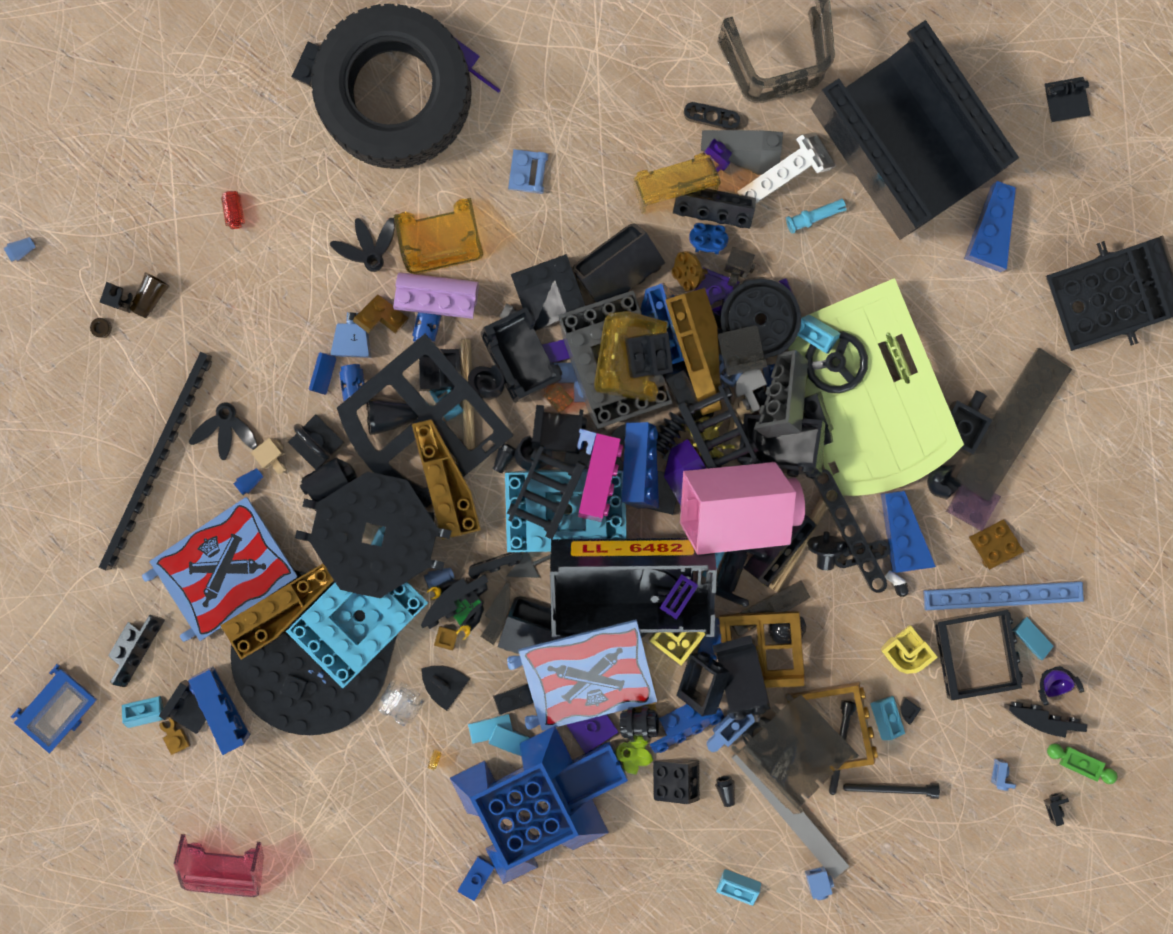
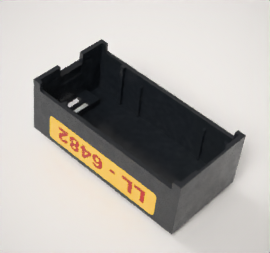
[550,538,717,638]

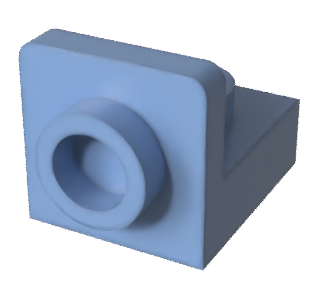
[991,759,1016,791]

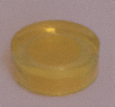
[427,749,441,771]

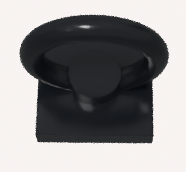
[288,414,344,470]

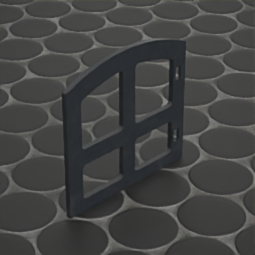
[337,333,514,508]

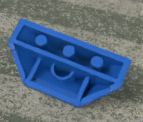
[640,283,684,364]

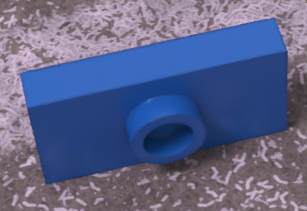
[457,856,495,901]

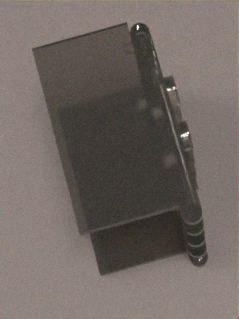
[731,693,859,814]

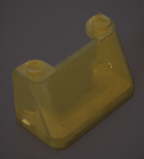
[394,198,483,274]
[594,311,667,401]

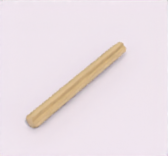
[460,339,475,450]
[769,490,836,592]

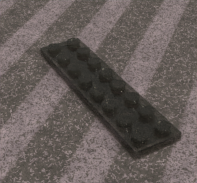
[954,348,1072,501]

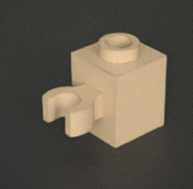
[251,438,287,474]

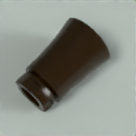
[129,272,170,318]

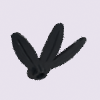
[330,218,395,272]
[189,402,258,460]

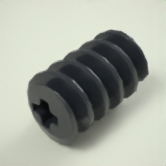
[656,412,687,457]

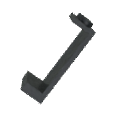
[712,635,771,720]

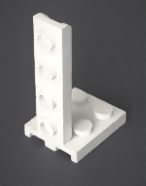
[737,132,836,203]

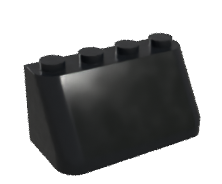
[572,223,666,303]
[497,596,581,654]

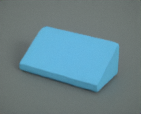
[797,315,841,354]
[1012,617,1054,660]
[122,696,164,728]
[870,696,905,740]
[716,869,761,906]

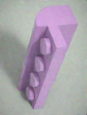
[393,272,479,319]

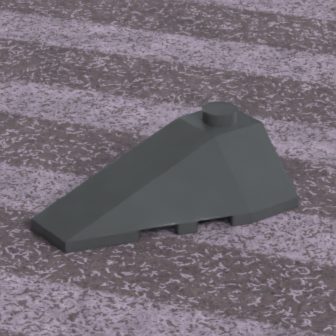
[701,130,783,175]

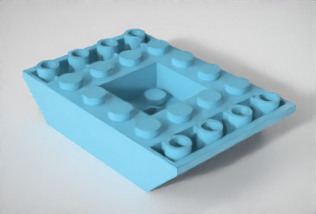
[505,469,626,552]
[286,582,428,688]

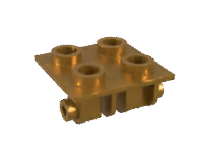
[969,519,1025,570]

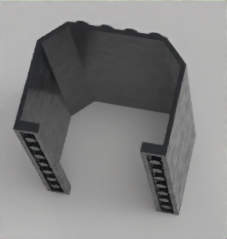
[811,20,1019,240]

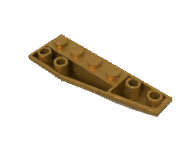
[665,288,722,415]
[412,419,481,540]
[220,564,334,660]

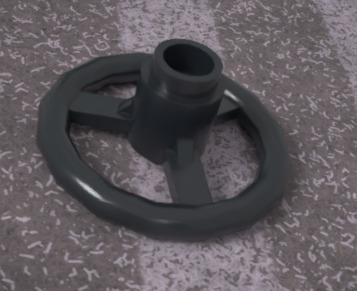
[805,331,868,393]

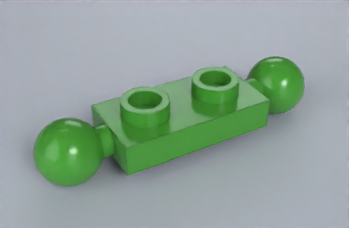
[1047,743,1118,784]

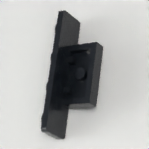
[108,614,165,687]

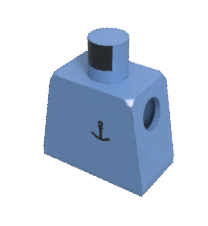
[331,312,371,358]

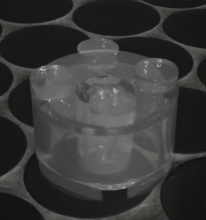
[378,680,425,726]

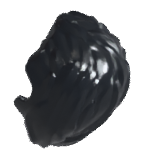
[768,616,807,644]

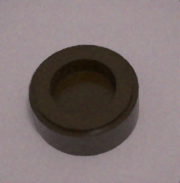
[90,318,112,338]

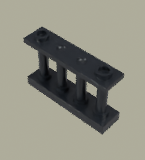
[678,383,759,469]
[507,445,586,540]

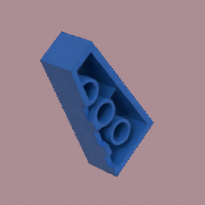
[964,181,1016,272]
[621,422,659,509]
[881,491,936,573]
[188,666,251,755]

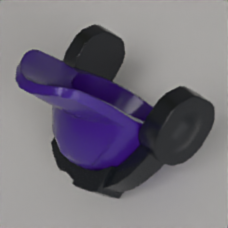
[1038,666,1085,706]

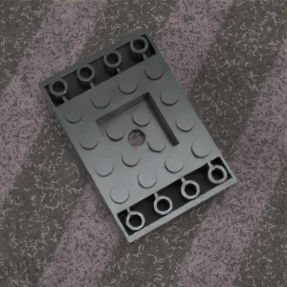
[558,291,672,429]

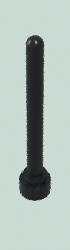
[829,700,856,795]
[843,783,940,799]

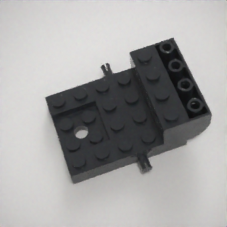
[1045,235,1173,351]

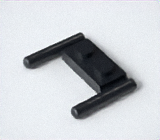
[715,548,767,607]

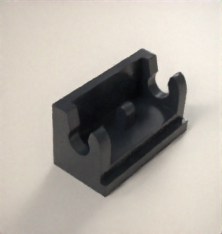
[99,282,133,313]

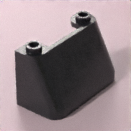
[481,307,563,403]

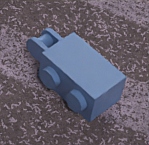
[706,714,757,752]

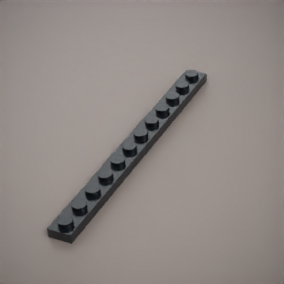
[99,351,212,571]

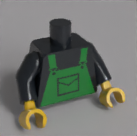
[427,579,488,640]

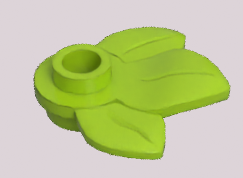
[616,736,653,775]

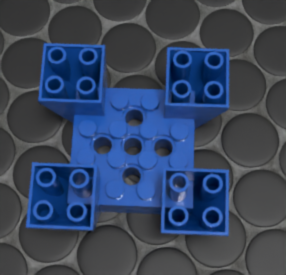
[450,726,609,884]

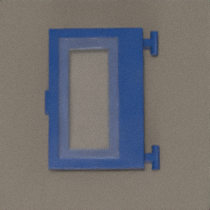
[11,664,97,754]

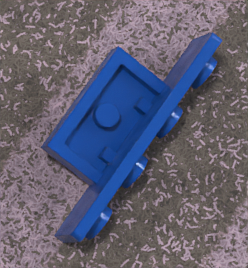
[649,704,725,754]

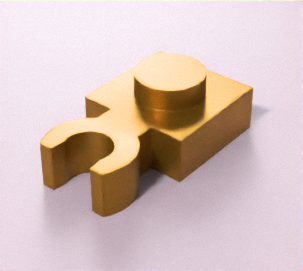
[159,718,190,755]

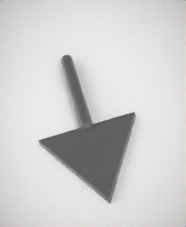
[506,552,551,578]

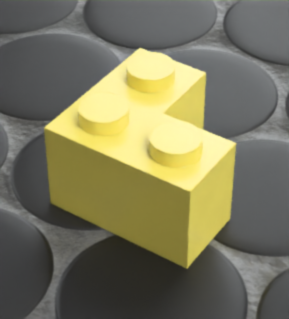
[649,632,706,665]

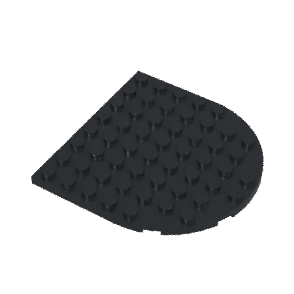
[230,570,398,736]

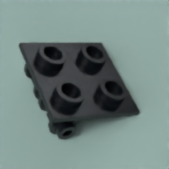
[1044,77,1090,123]

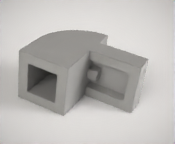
[734,366,767,413]

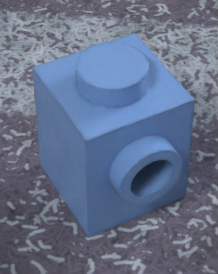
[805,866,834,900]

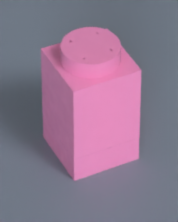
[680,462,805,555]

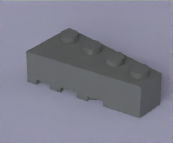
[754,350,808,438]

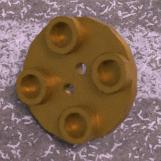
[671,251,708,291]

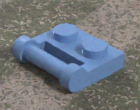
[508,149,549,194]

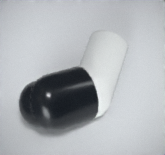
[885,570,909,597]

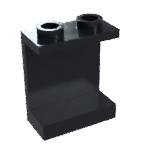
[532,405,587,454]

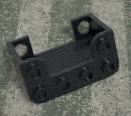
[737,414,825,479]

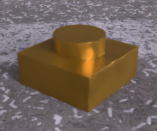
[434,626,458,651]

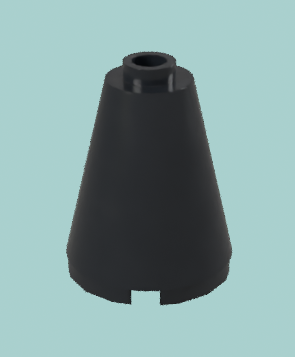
[366,396,418,435]

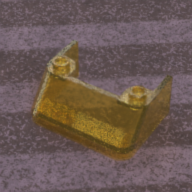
[633,153,721,214]

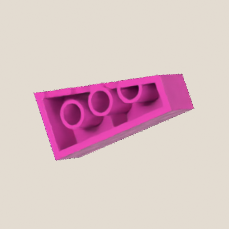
[578,434,623,522]

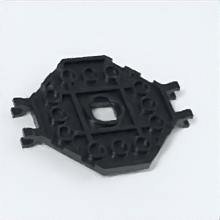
[295,471,452,599]

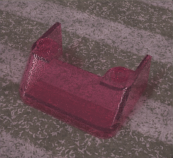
[173,834,264,897]

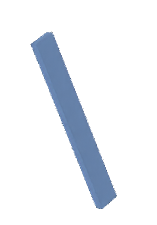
[923,581,1084,610]

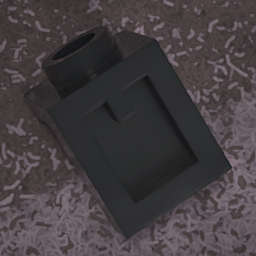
[1044,793,1069,826]

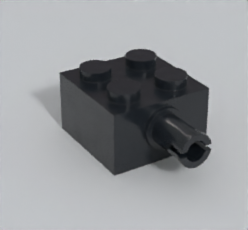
[949,390,992,455]

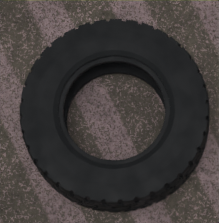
[311,4,472,169]

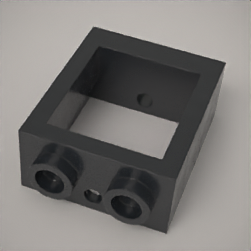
[676,652,731,716]

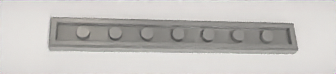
[732,745,849,879]

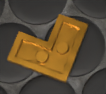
[353,294,409,334]

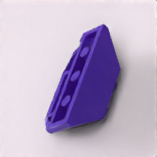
[664,439,706,506]

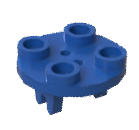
[689,223,729,255]

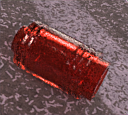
[221,191,245,229]

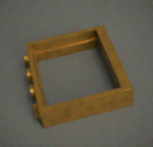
[787,682,878,775]

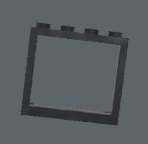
[933,608,1023,701]

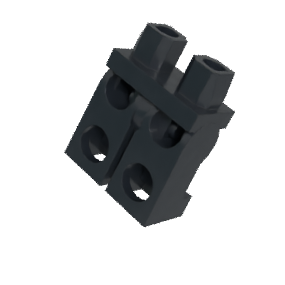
[802,392,834,445]

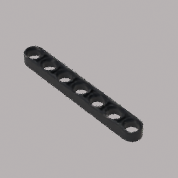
[813,469,887,593]

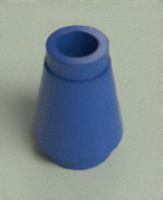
[233,468,264,496]

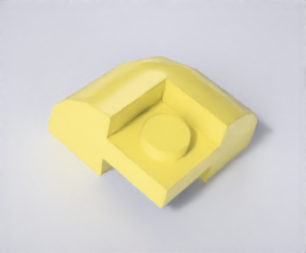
[881,625,938,674]

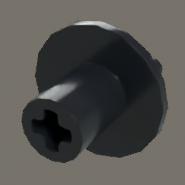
[807,531,847,571]

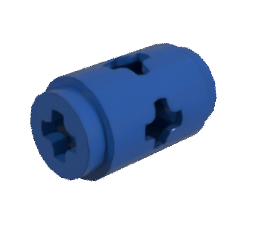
[412,312,442,342]
[339,364,366,404]

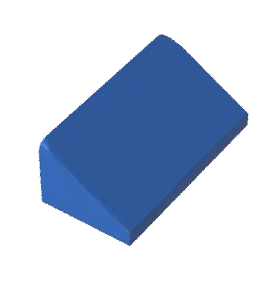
[309,352,336,395]

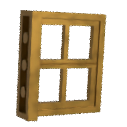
[719,611,805,688]

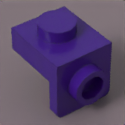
[704,138,732,174]

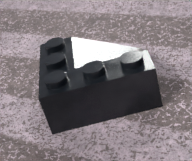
[511,254,585,331]

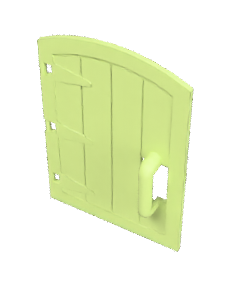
[788,278,964,496]

